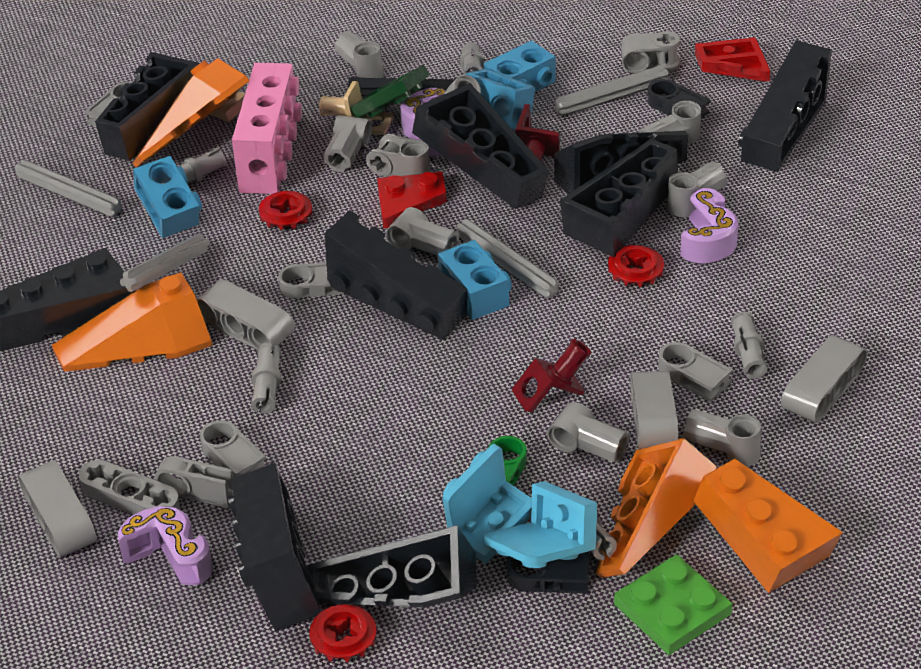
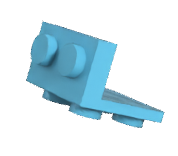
[442,444,532,564]
[483,481,597,568]

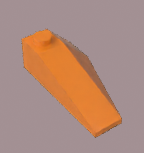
[132,58,250,168]
[52,272,212,372]
[595,438,717,578]

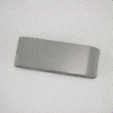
[196,280,295,350]
[781,335,867,423]
[630,371,678,448]
[18,460,97,558]

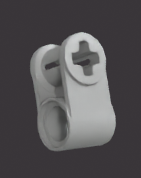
[621,31,680,73]
[366,134,431,177]

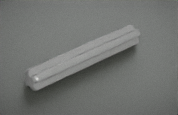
[554,65,669,116]
[15,159,122,217]
[456,219,559,298]
[120,233,210,292]

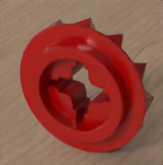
[258,191,312,231]
[608,245,664,288]
[309,604,377,663]

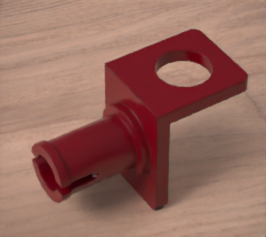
[516,104,561,161]
[512,339,592,413]

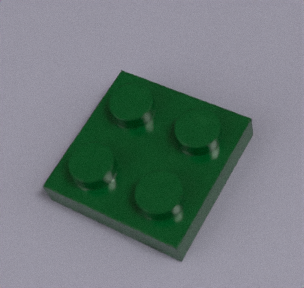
[351,64,430,118]

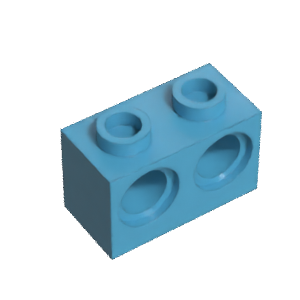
[483,40,556,92]
[466,69,535,130]
[133,156,202,238]
[438,240,512,320]

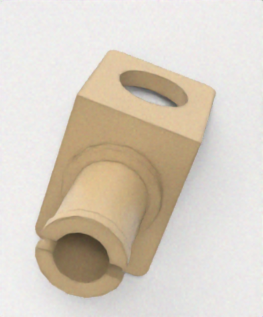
[319,81,394,135]

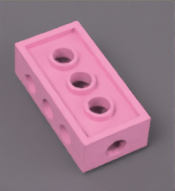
[232,63,302,194]

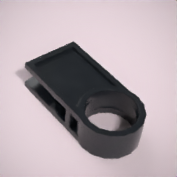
[647,79,710,119]
[507,551,589,594]

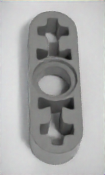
[79,460,181,515]

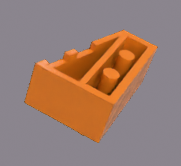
[693,459,843,593]

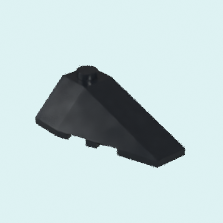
[554,131,688,194]
[307,525,477,608]

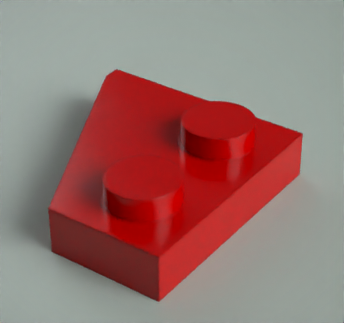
[695,37,770,82]
[377,172,447,228]

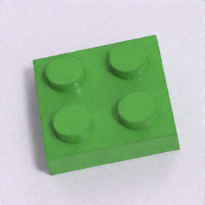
[614,554,733,655]

